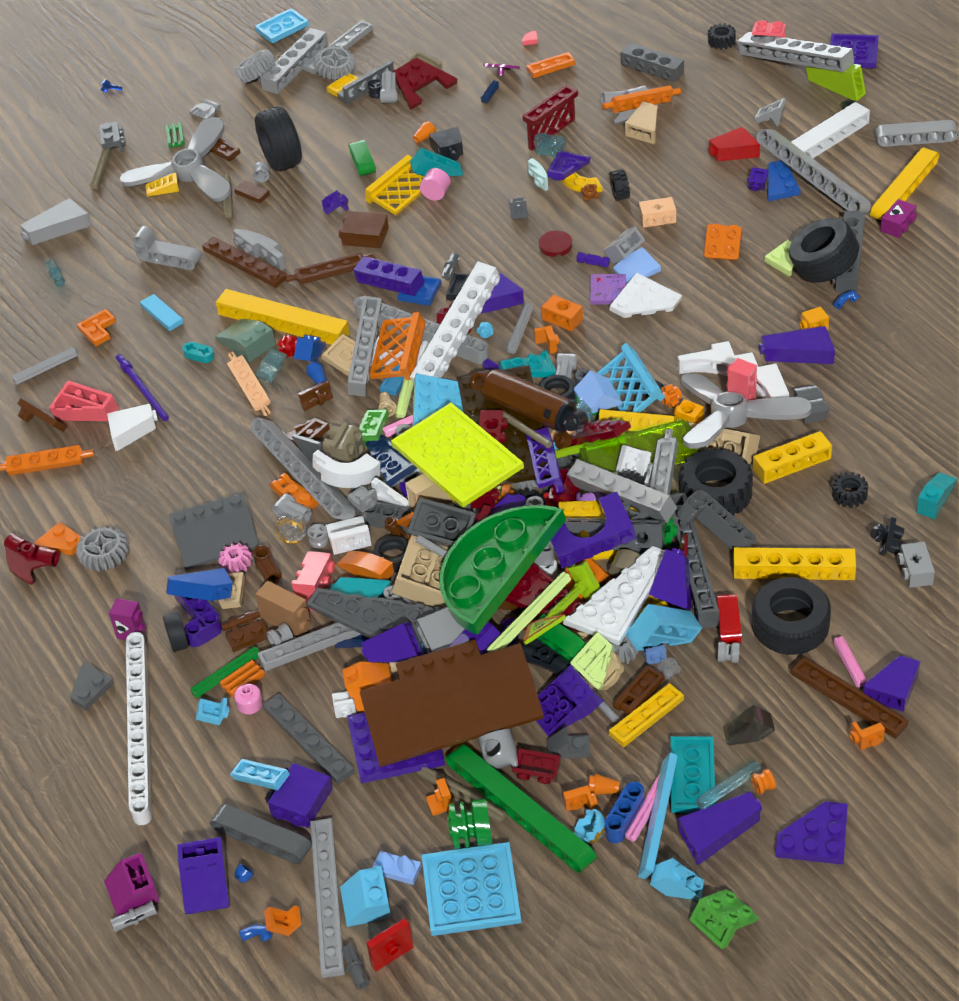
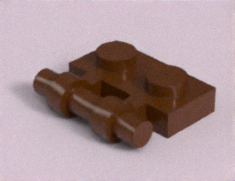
[221,610,268,652]

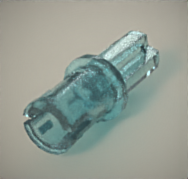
[45,259,66,287]

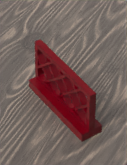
[522,85,578,151]

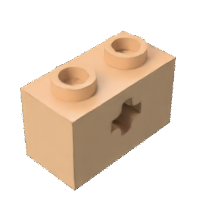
[639,197,676,228]

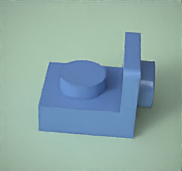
[641,644,666,665]

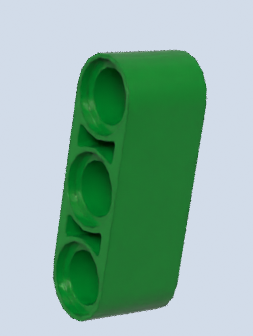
[348,140,376,176]
[537,614,586,661]

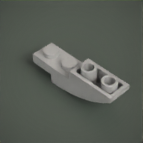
[233,229,286,271]

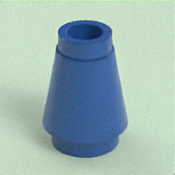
[306,362,327,384]

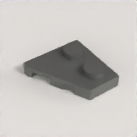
[70,662,114,711]

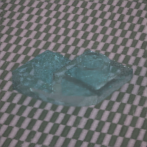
[255,348,287,384]

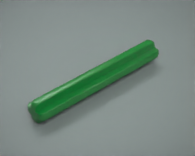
[190,647,260,698]

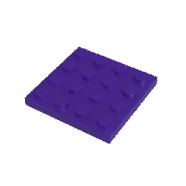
[347,712,445,784]

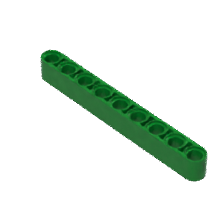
[445,744,597,873]

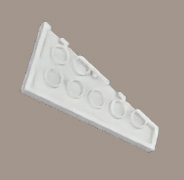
[563,546,665,646]

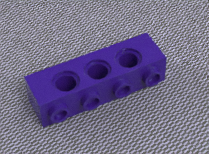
[353,256,425,296]

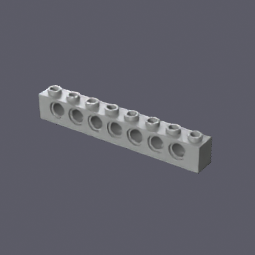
[738,32,854,72]

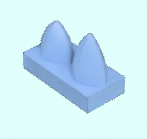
[372,851,422,885]

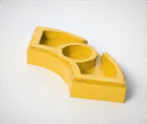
[561,172,603,193]

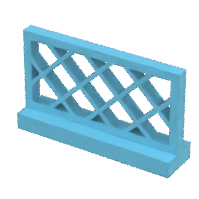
[597,343,665,413]

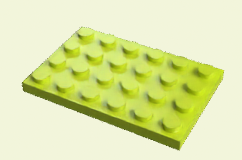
[391,403,524,508]

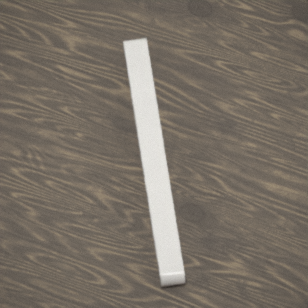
[126,632,152,825]

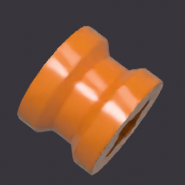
[750,769,776,795]

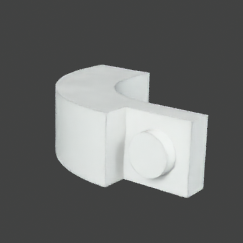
[313,450,381,488]

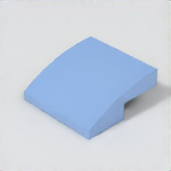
[613,247,661,284]

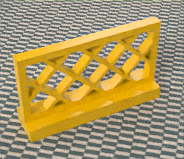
[365,154,425,216]

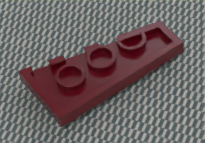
[569,419,631,447]

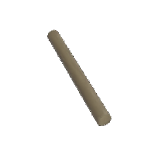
[503,411,552,448]

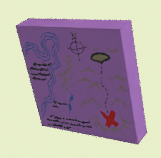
[590,274,626,305]

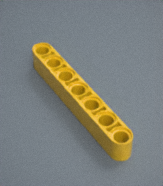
[870,147,939,221]

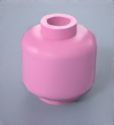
[234,684,263,715]

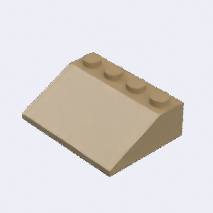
[391,535,450,609]

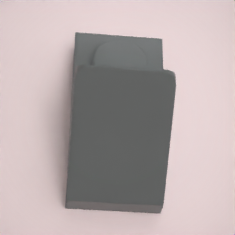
[547,727,590,759]

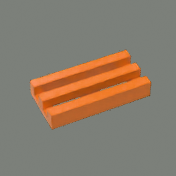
[220,660,265,698]

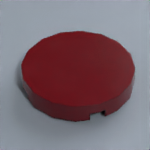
[539,230,572,257]

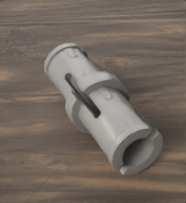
[110,901,157,932]

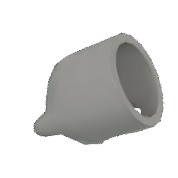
[478,729,518,771]

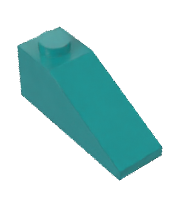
[410,148,463,176]
[916,472,958,519]

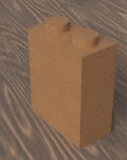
[255,581,311,638]

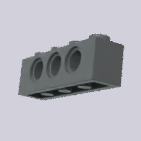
[621,42,684,83]

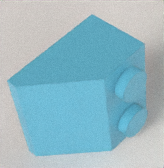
[340,866,391,927]

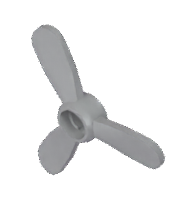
[120,117,232,202]
[681,373,811,449]

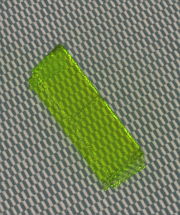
[579,419,698,474]

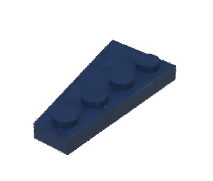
[365,435,418,487]

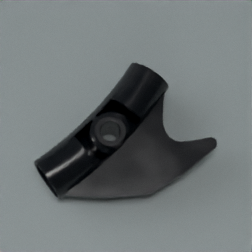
[518,639,574,676]

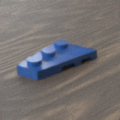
[768,160,801,201]

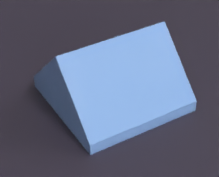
[574,370,622,415]

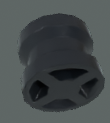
[367,79,382,99]

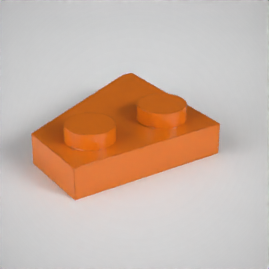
[34,522,82,555]

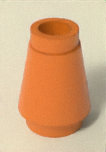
[413,121,436,144]
[588,774,620,795]

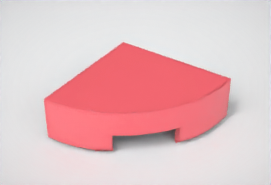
[522,31,538,45]

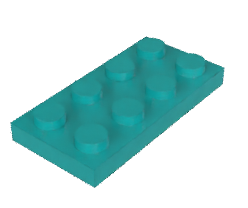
[670,736,715,813]

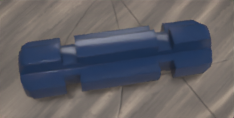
[480,80,499,103]

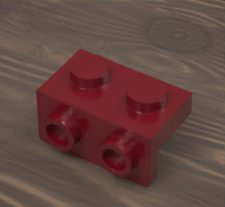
[512,748,561,785]

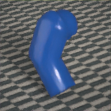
[834,290,859,309]
[239,924,273,942]

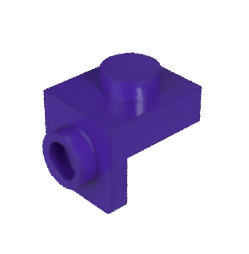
[747,167,769,191]
[322,190,349,215]

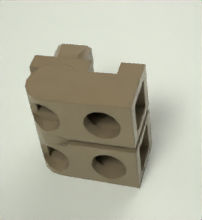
[322,422,365,463]

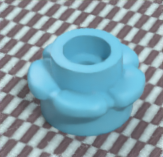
[476,322,494,338]

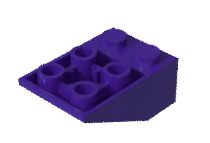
[536,665,604,736]
[177,837,230,915]

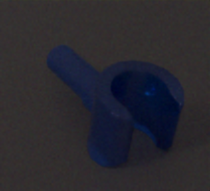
[100,80,123,92]

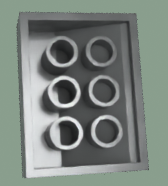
[169,493,259,570]

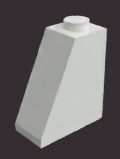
[107,404,158,451]

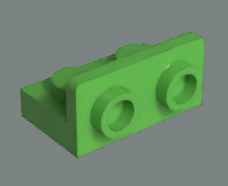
[359,409,389,448]

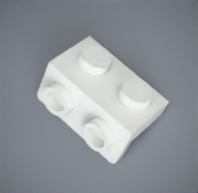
[615,445,651,480]

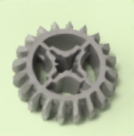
[314,45,355,81]
[235,49,275,83]
[76,525,129,572]

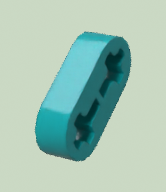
[182,342,214,363]

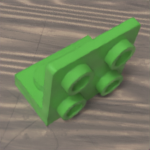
[689,889,759,949]

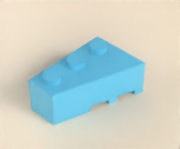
[626,604,702,651]

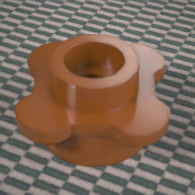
[581,184,599,201]

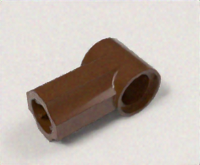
[253,545,282,584]

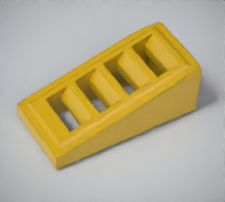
[146,173,179,197]

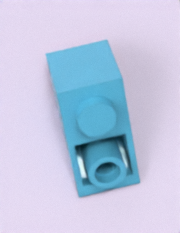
[650,858,704,901]

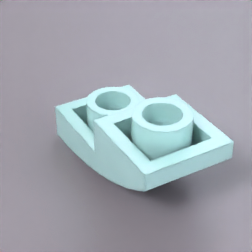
[527,158,548,191]

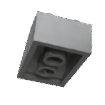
[407,497,476,548]

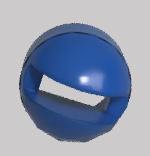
[234,863,254,883]

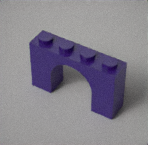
[551,491,637,568]

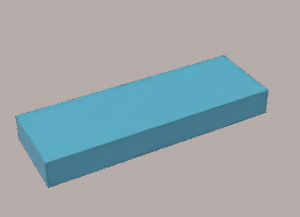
[140,294,184,331]
[230,759,290,790]

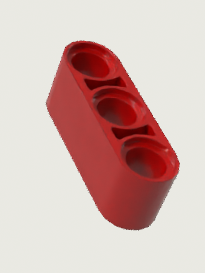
[716,594,742,644]

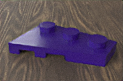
[547,151,591,180]

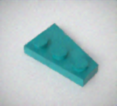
[499,350,556,378]

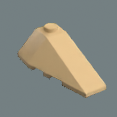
[680,421,760,464]

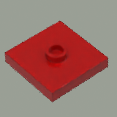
[366,918,414,972]

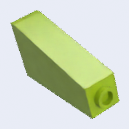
[806,64,866,101]

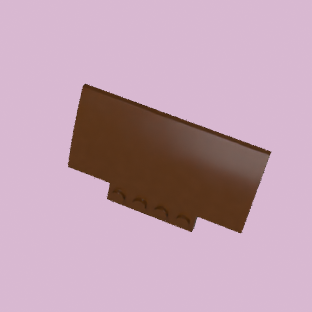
[359,639,544,767]

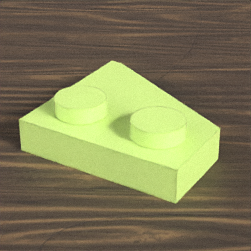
[570,632,614,690]

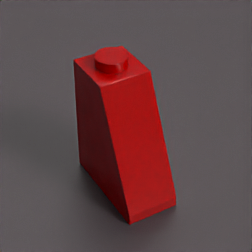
[708,127,760,161]

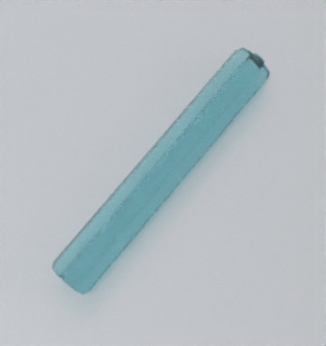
[696,761,761,809]

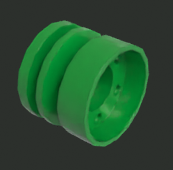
[447,799,492,850]

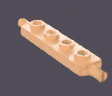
[227,351,271,416]

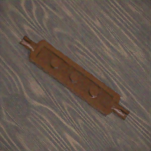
[285,252,375,285]

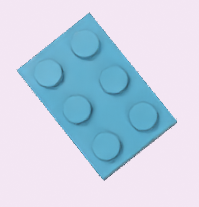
[255,8,309,43]

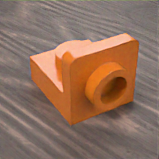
[426,778,452,816]
[563,785,598,811]

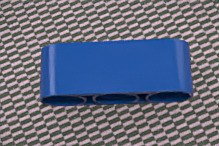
[605,782,644,843]

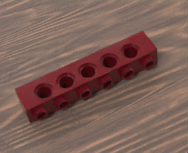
[470,410,508,509]

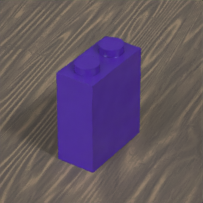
[268,763,333,829]

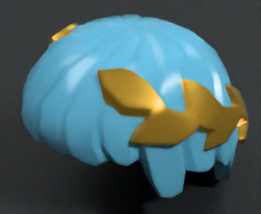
[574,809,605,844]

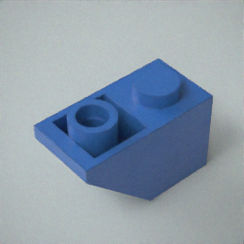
[294,335,326,362]

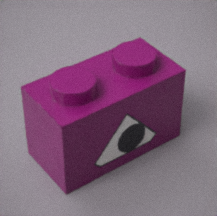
[881,199,917,238]
[109,598,147,640]

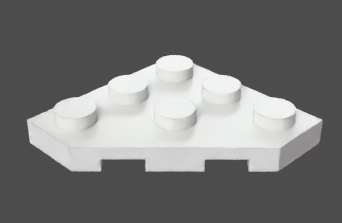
[609,273,682,318]

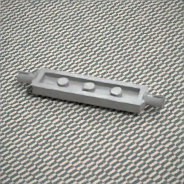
[650,429,678,495]

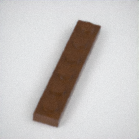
[202,236,287,288]
[791,657,909,739]

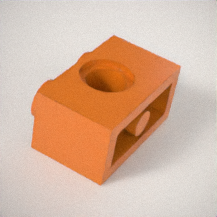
[541,295,583,332]

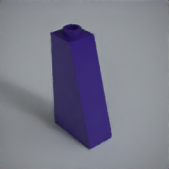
[759,326,835,364]
[678,791,762,865]

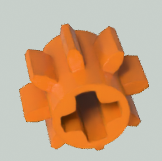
[661,384,682,408]

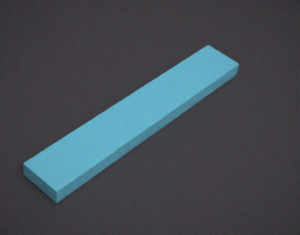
[638,753,678,879]

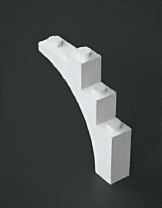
[678,341,789,399]

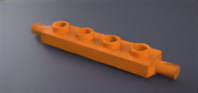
[602,85,681,113]
[0,445,95,476]

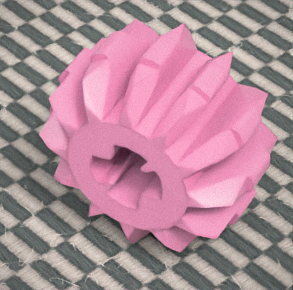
[219,542,252,573]

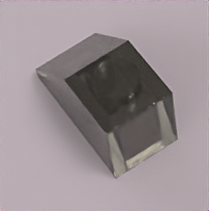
[723,705,775,745]

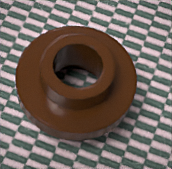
[555,431,572,449]

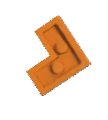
[76,309,116,347]

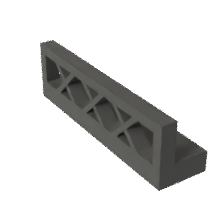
[337,60,394,105]

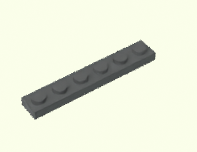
[262,694,355,785]

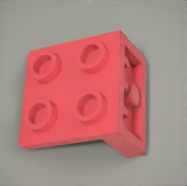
[752,20,786,38]

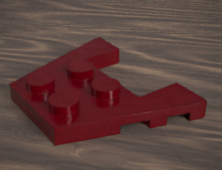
[393,57,458,110]

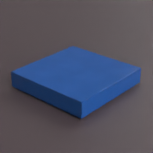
[397,276,442,306]

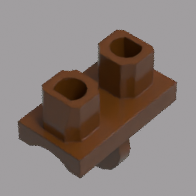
[298,381,333,411]

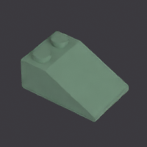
[215,319,276,363]

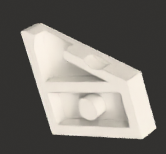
[371,478,409,507]

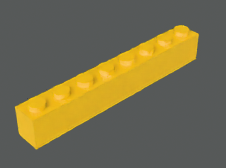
[216,289,350,345]

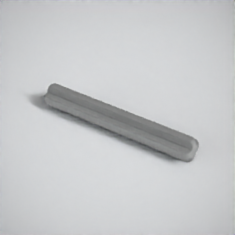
[507,302,533,354]
[12,347,78,385]

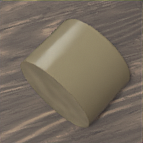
[609,549,641,579]

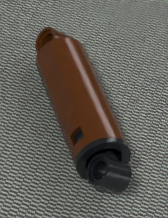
[470,369,588,433]

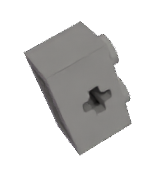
[603,226,645,264]
[897,542,935,588]

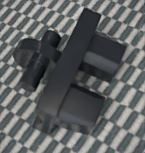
[870,517,905,556]

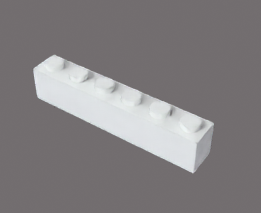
[791,102,870,158]

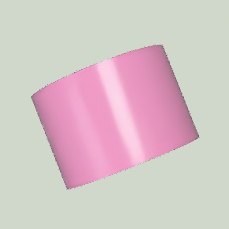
[420,168,451,201]

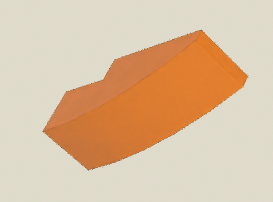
[337,551,394,580]

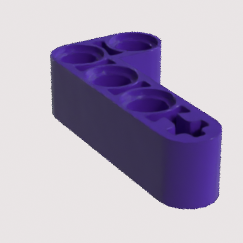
[174,595,222,647]

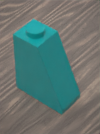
[330,577,391,598]

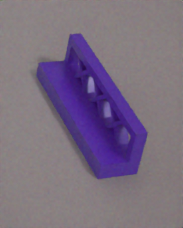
[526,427,565,493]

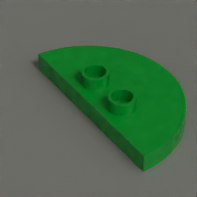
[439,505,566,635]

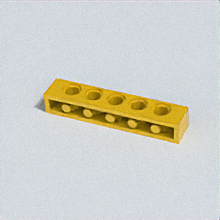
[734,547,856,580]

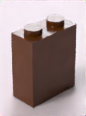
[339,211,389,248]

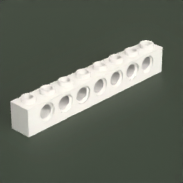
[410,261,500,384]

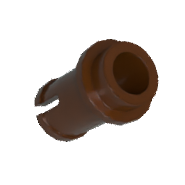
[384,517,406,538]

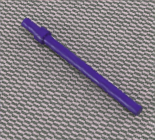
[116,354,169,422]

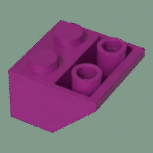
[104,852,160,916]

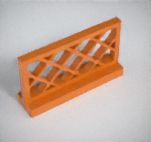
[369,312,426,380]

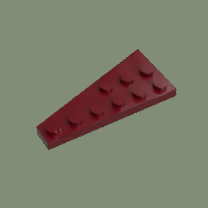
[504,563,590,635]

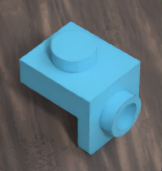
[196,697,229,726]

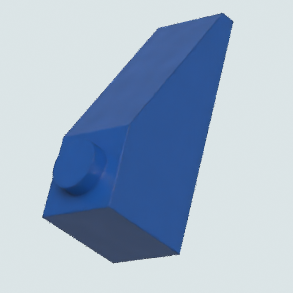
[166,568,233,601]

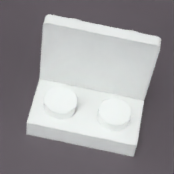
[326,516,372,555]

